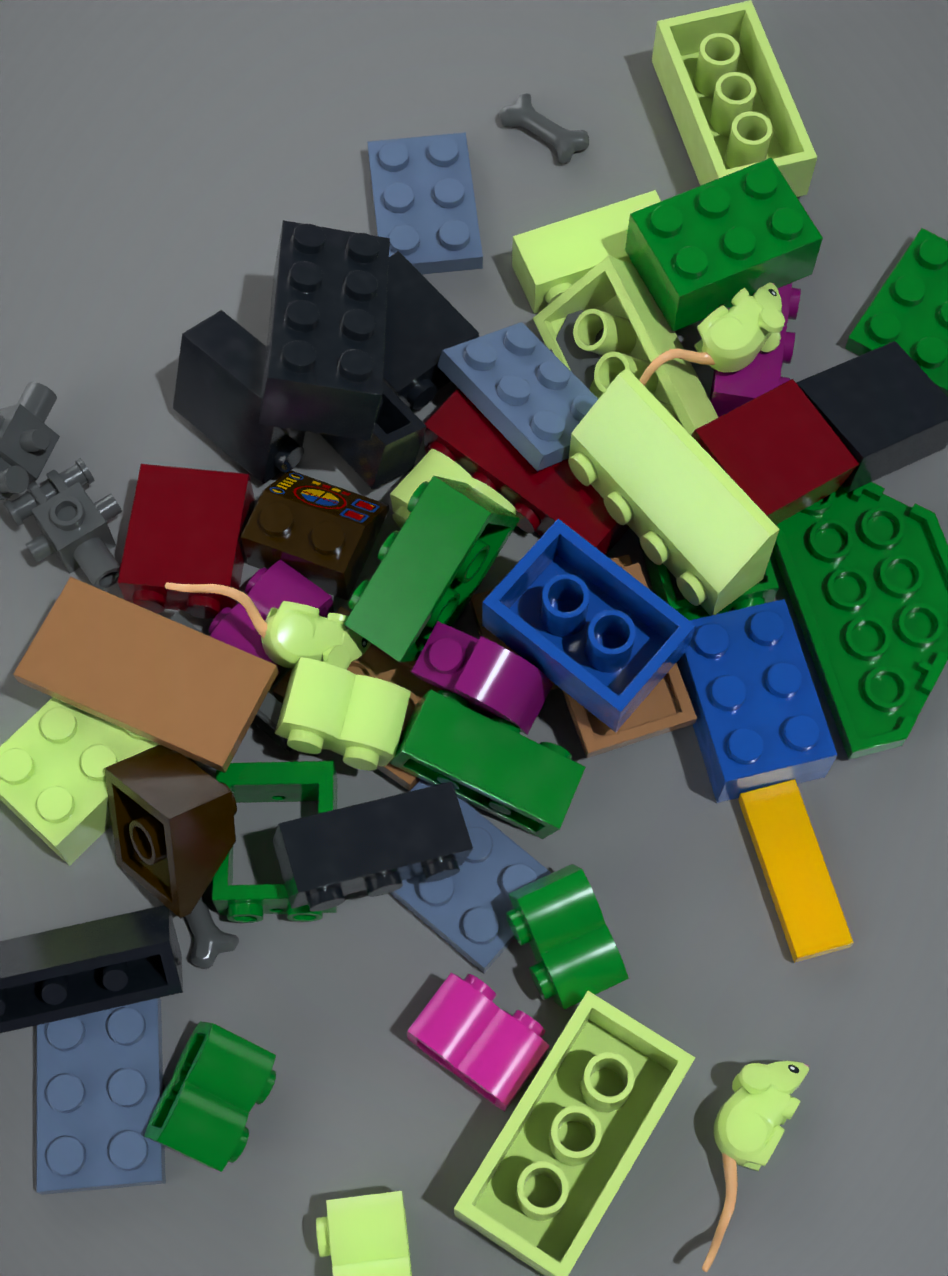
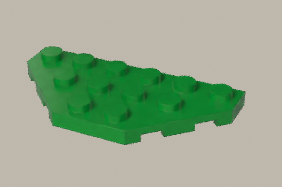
[773,482,948,760]

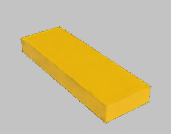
[738,779,854,963]

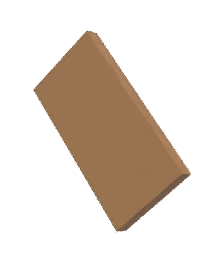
[13,577,278,773]

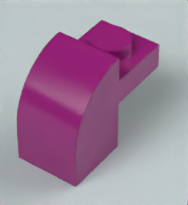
[411,621,553,735]

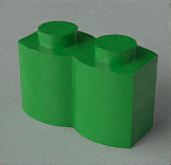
[505,864,629,1010]
[144,1021,276,1172]

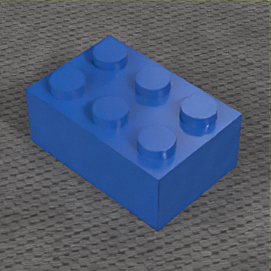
[482,519,696,732]
[676,599,838,803]

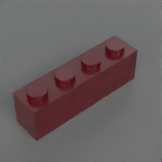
[424,388,630,555]

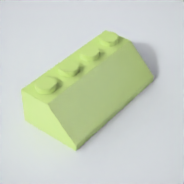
[533,256,718,435]
[568,368,780,616]

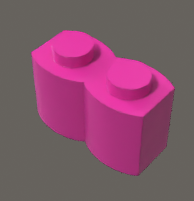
[407,973,550,1112]

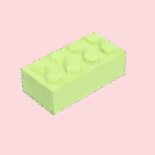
[652,0,817,197]
[0,697,183,866]
[454,991,695,1276]

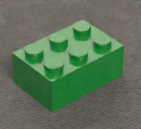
[625,158,823,331]
[344,475,520,662]

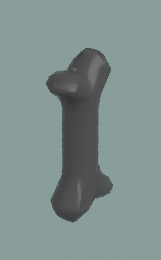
[500,93,589,164]
[185,896,239,969]

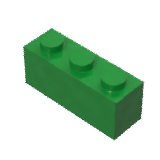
[389,689,586,839]

